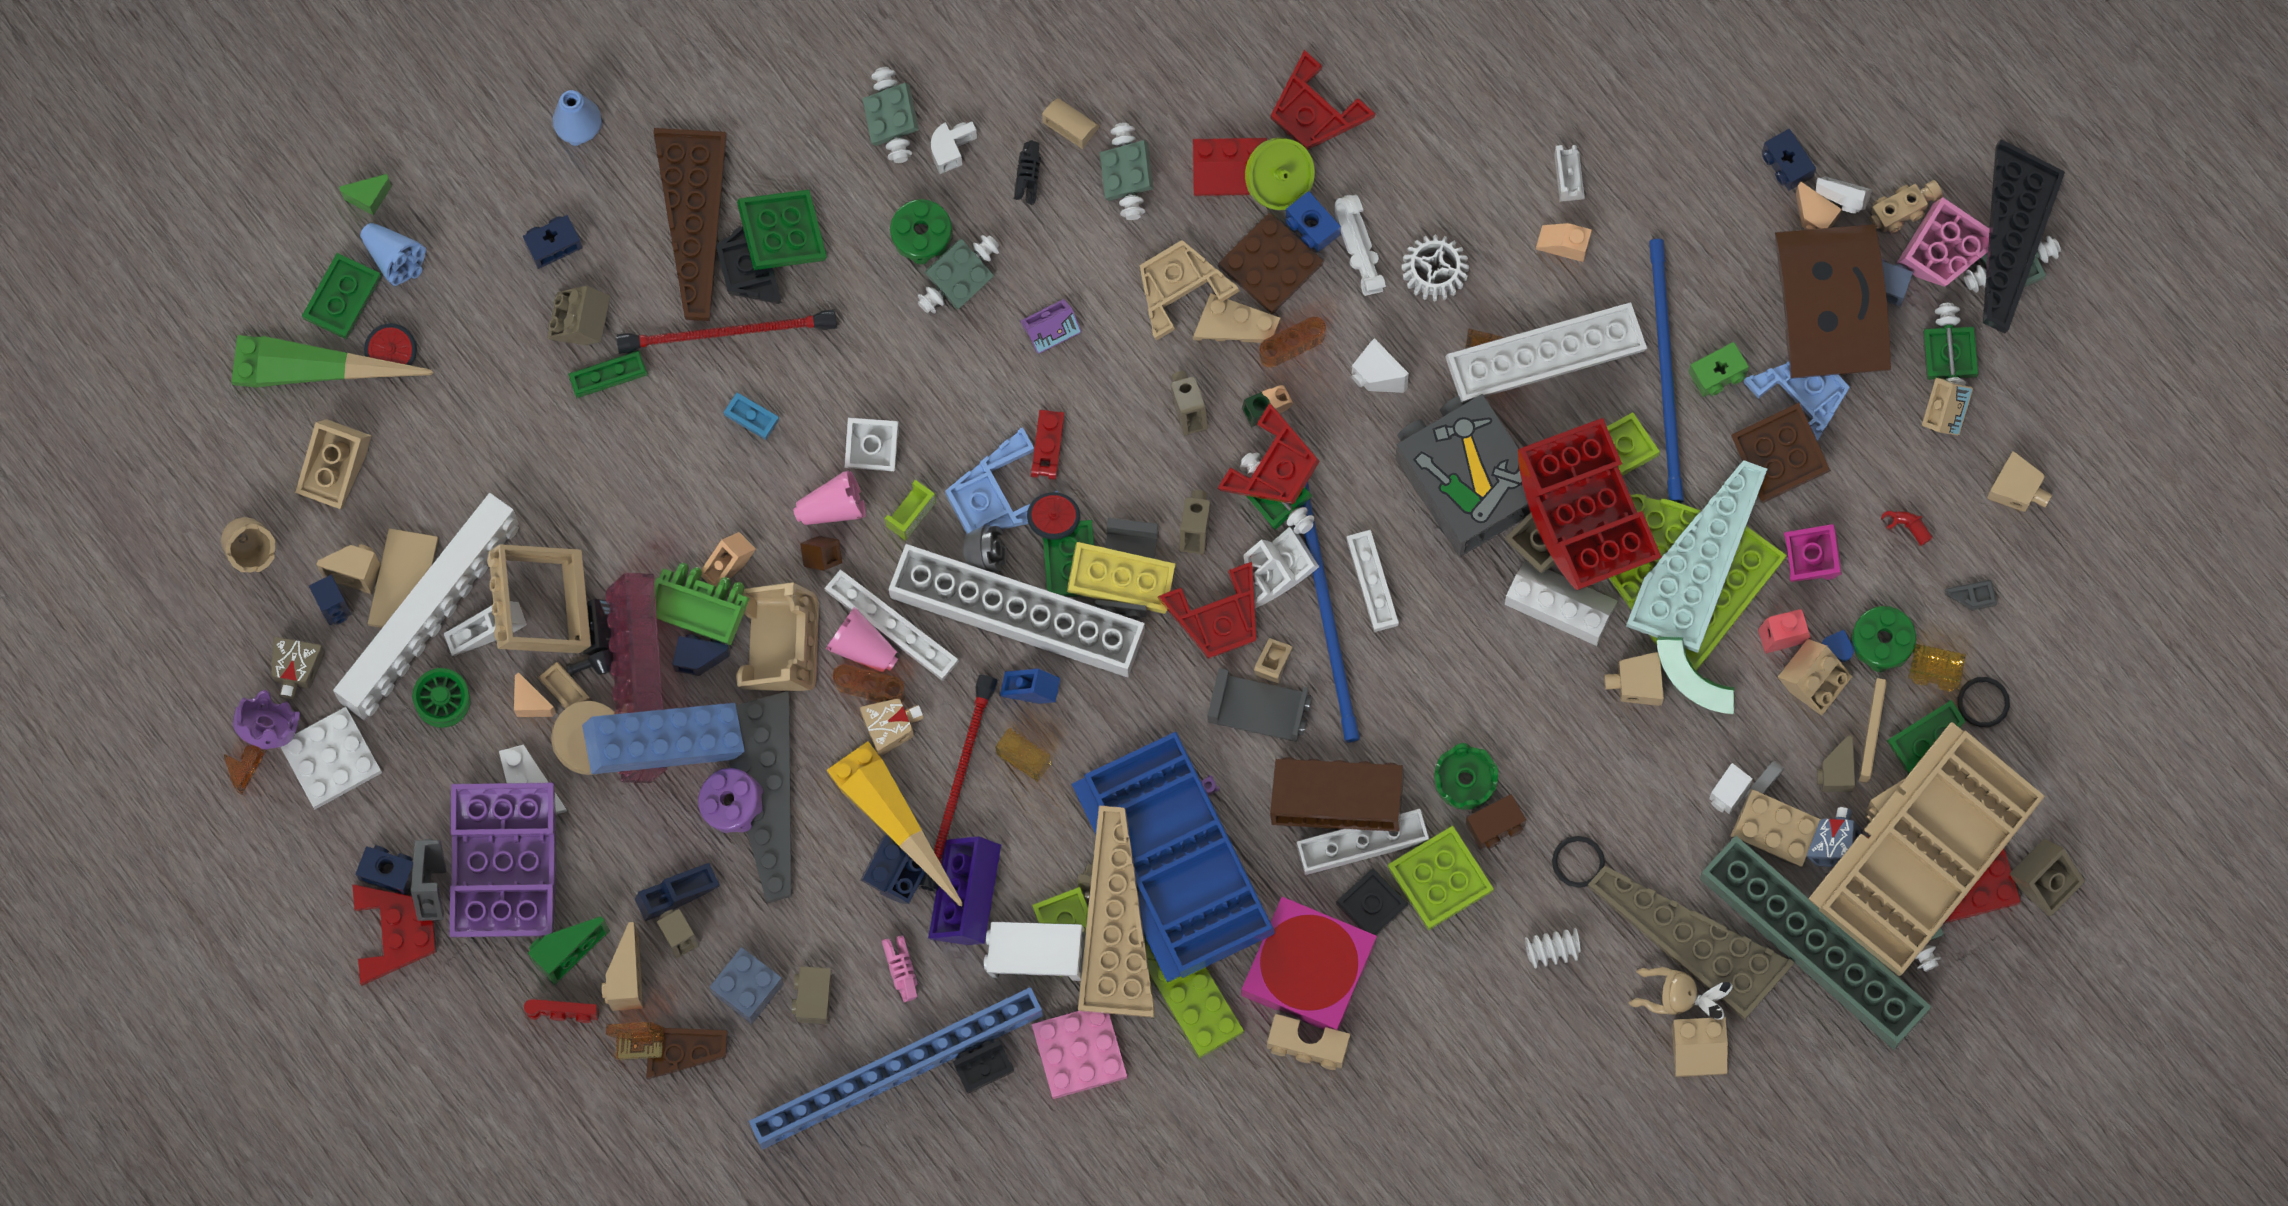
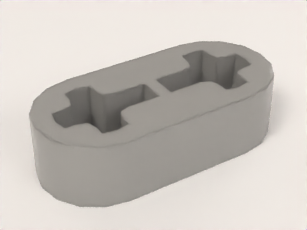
[1745,760,1785,798]

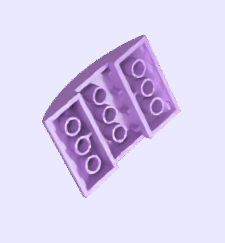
[450,783,556,937]

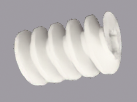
[1525,928,1580,968]

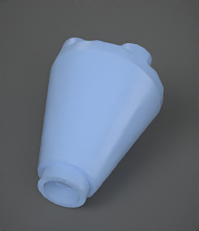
[552,90,602,146]
[360,223,426,286]

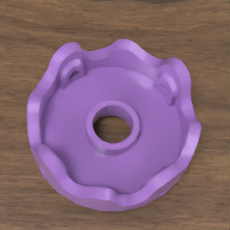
[233,690,300,749]
[698,768,764,833]

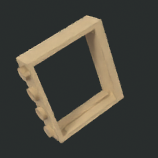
[487,544,591,653]

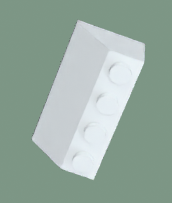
[1505,560,1618,646]

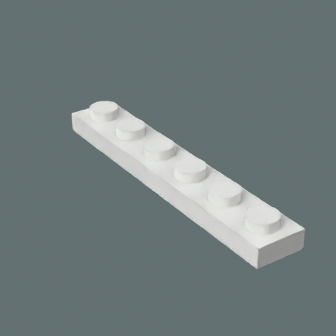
[824,569,959,681]

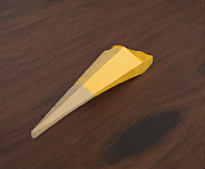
[827,741,962,906]

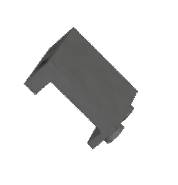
[411,839,446,921]

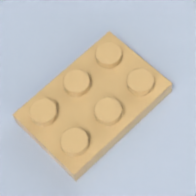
[1731,789,1821,867]

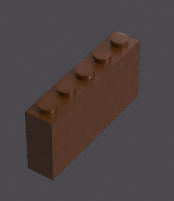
[1270,757,1404,832]

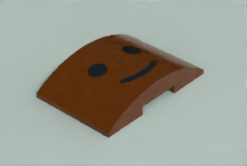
[1775,224,1891,379]

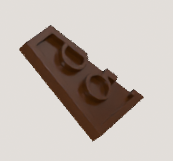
[646,1027,728,1080]

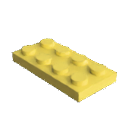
[1067,542,1175,614]

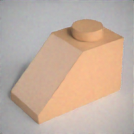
[1796,182,1841,230]
[1536,223,1592,262]
[701,532,756,591]

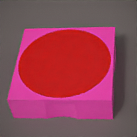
[1241,897,1377,1031]

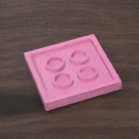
[1032,1011,1127,1099]

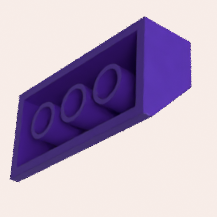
[928,836,1001,945]

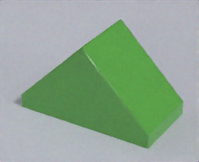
[339,174,392,216]

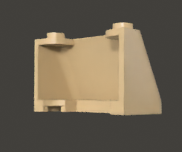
[736,582,819,691]

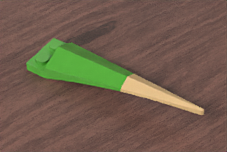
[231,335,433,387]

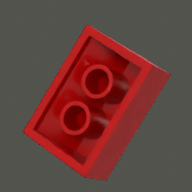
[1193,138,1267,196]

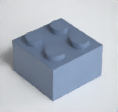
[709,947,784,1024]

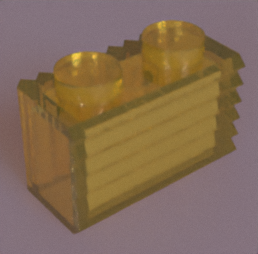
[1908,644,1966,691]
[995,728,1051,782]

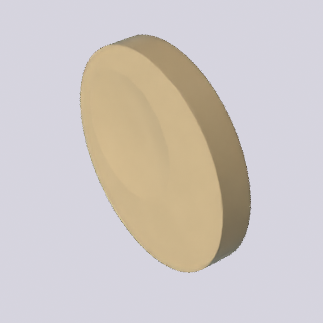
[551,701,616,775]

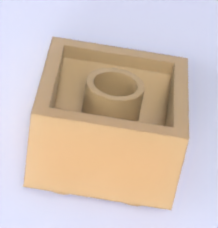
[316,544,381,594]
[1671,1017,1728,1077]

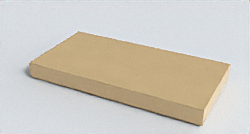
[368,528,439,628]

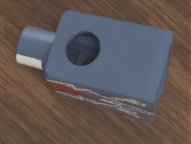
[1807,807,1863,867]

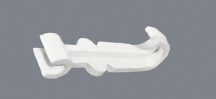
[1334,195,1386,296]

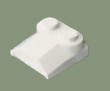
[1816,176,1872,214]
[845,418,899,471]

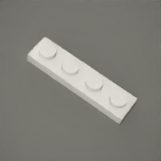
[1346,530,1399,632]

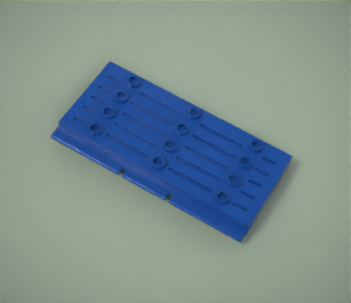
[1071,732,1275,982]

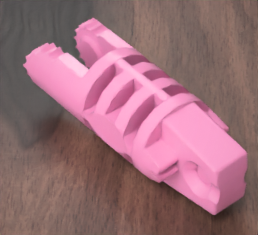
[882,936,918,1002]

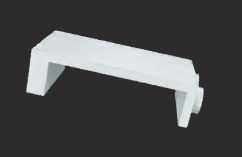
[984,922,1086,981]

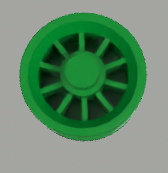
[412,668,470,728]

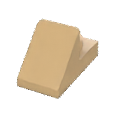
[1254,638,1293,684]

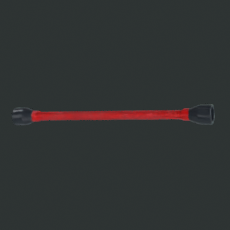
[617,309,837,354]
[918,675,998,892]

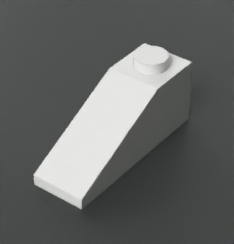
[444,601,527,656]

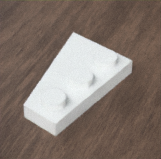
[499,745,567,815]

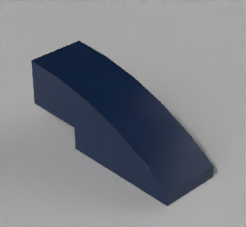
[635,863,720,921]

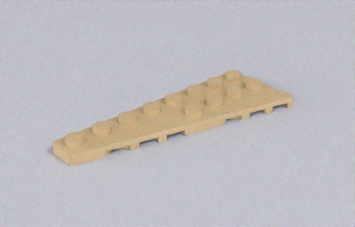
[1078,806,1155,1018]

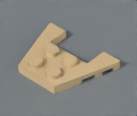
[1139,240,1240,341]

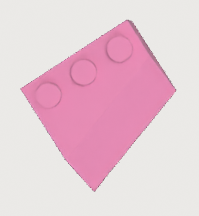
[1896,197,1989,287]

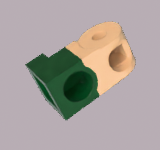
[1242,385,1293,428]

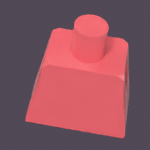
[1758,609,1811,654]

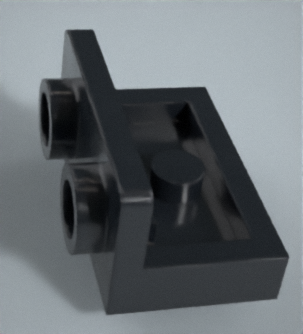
[953,1039,1014,1094]

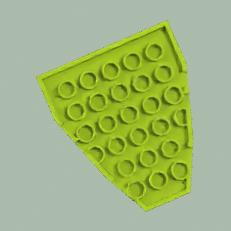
[1609,494,1787,671]

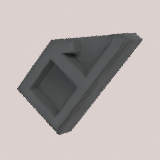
[1945,580,1997,611]

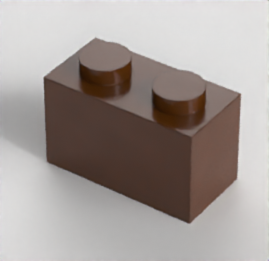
[1466,794,1526,850]

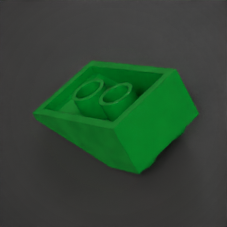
[528,916,610,985]

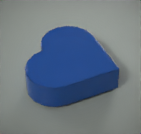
[1821,630,1854,662]

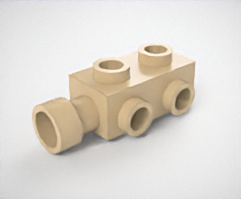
[1870,180,1943,234]

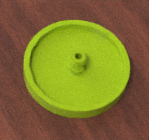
[1245,138,1315,210]

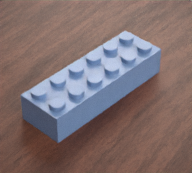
[582,703,745,774]

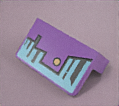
[1020,299,1081,354]

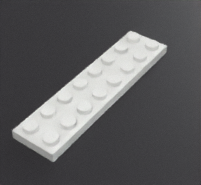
[1445,302,1647,403]

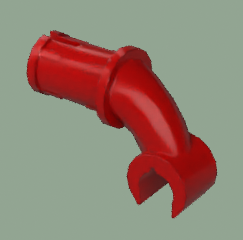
[1880,511,1933,546]

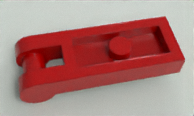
[1031,410,1065,480]
[524,999,599,1023]

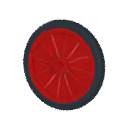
[364,323,417,366]
[1027,492,1080,540]

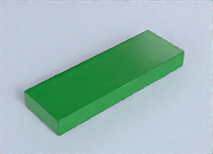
[568,351,647,399]

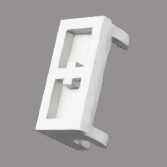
[1554,145,1585,202]

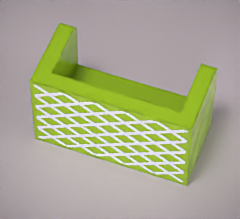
[884,480,936,541]

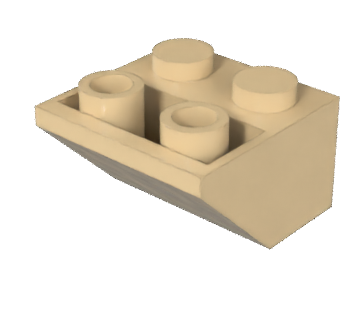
[1777,639,1852,715]

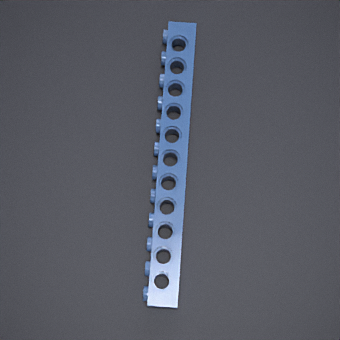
[749,987,1043,1150]

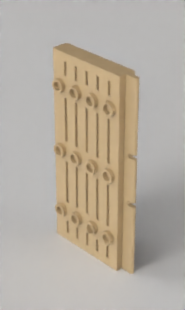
[1808,722,2045,976]

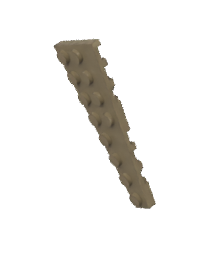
[1587,866,1794,1021]

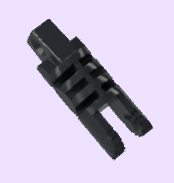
[1014,140,1041,205]

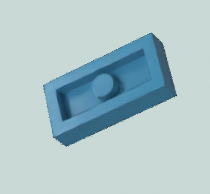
[723,393,780,440]

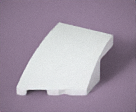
[1244,527,1319,609]

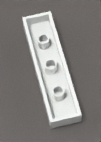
[1296,809,1429,875]

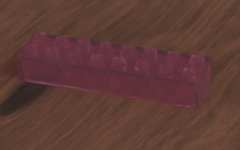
[606,573,667,783]

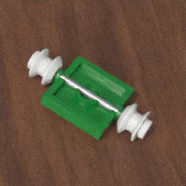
[1923,303,1978,385]
[1240,453,1314,534]

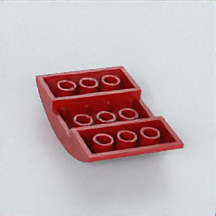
[1518,418,1662,590]

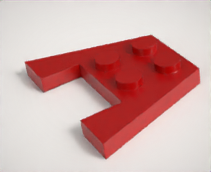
[1271,50,1375,150]
[1217,403,1320,504]
[1157,562,1256,659]
[352,884,436,986]

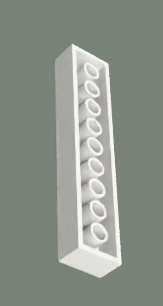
[333,493,519,720]
[888,544,1145,677]

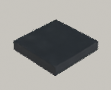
[1336,868,1408,935]

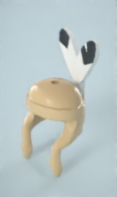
[1628,967,1733,1020]

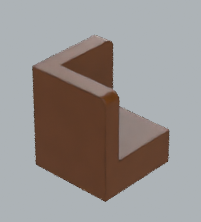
[800,536,842,571]

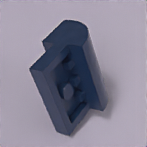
[860,835,925,904]

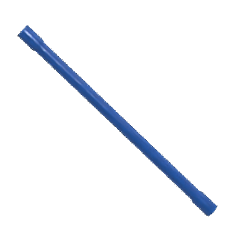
[1649,239,1684,503]
[1300,482,1360,743]

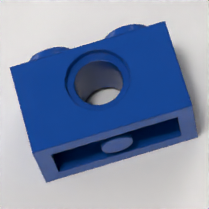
[1285,191,1341,253]

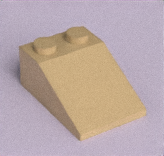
[295,419,372,509]
[602,922,643,1011]

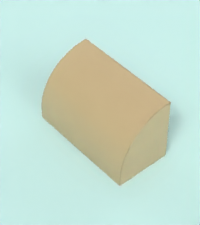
[1042,98,1100,149]

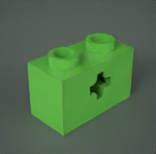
[1688,342,1749,397]

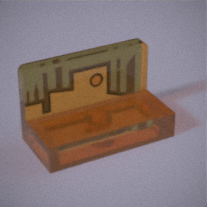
[606,1022,664,1060]

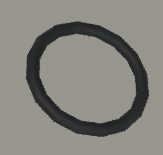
[1957,677,2010,727]
[1552,836,1605,888]

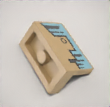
[1922,378,1973,436]

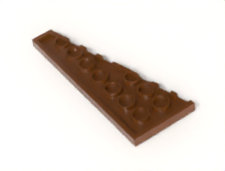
[653,128,727,321]

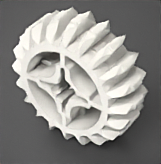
[1401,234,1469,302]

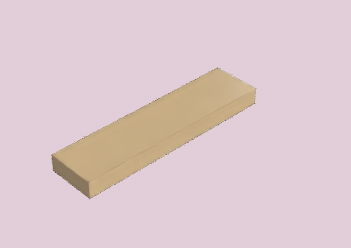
[1858,678,1887,783]

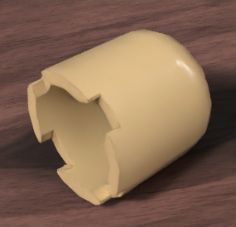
[221,517,276,573]

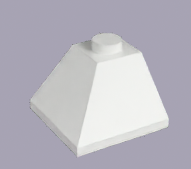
[1351,338,1409,393]

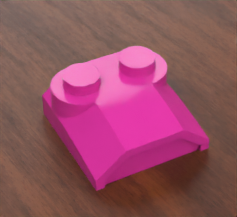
[1784,524,1842,582]

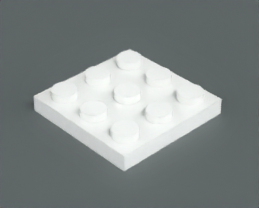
[281,707,382,809]

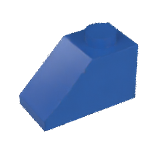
[1000,669,1060,704]

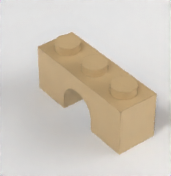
[1267,1014,1350,1070]

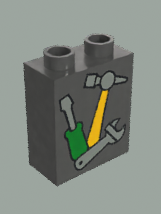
[1395,394,1531,557]

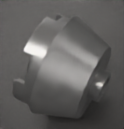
[963,524,1007,573]

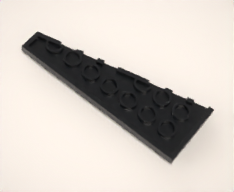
[1983,139,2065,334]

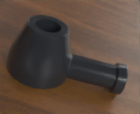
[566,649,614,676]

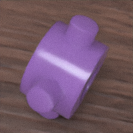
[1202,775,1219,796]

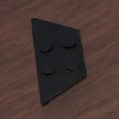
[716,226,782,304]

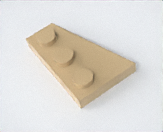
[1193,293,1281,343]

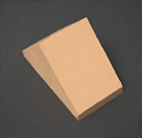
[514,672,556,717]

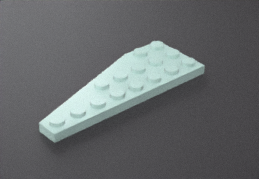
[1626,460,1767,653]

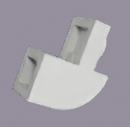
[931,122,977,174]

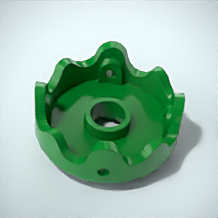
[890,199,953,265]
[1851,606,1916,672]
[1434,743,1498,810]

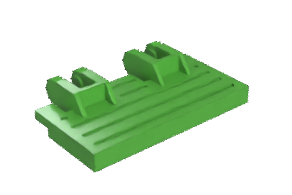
[642,563,750,645]

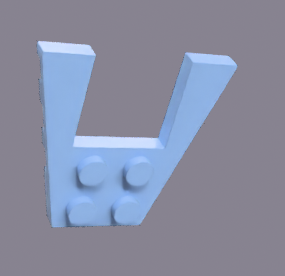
[945,427,1059,534]

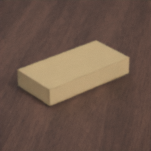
[538,662,591,709]

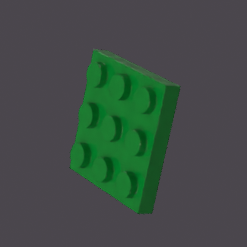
[737,190,827,270]

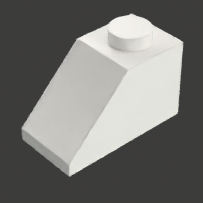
[1709,763,1752,814]

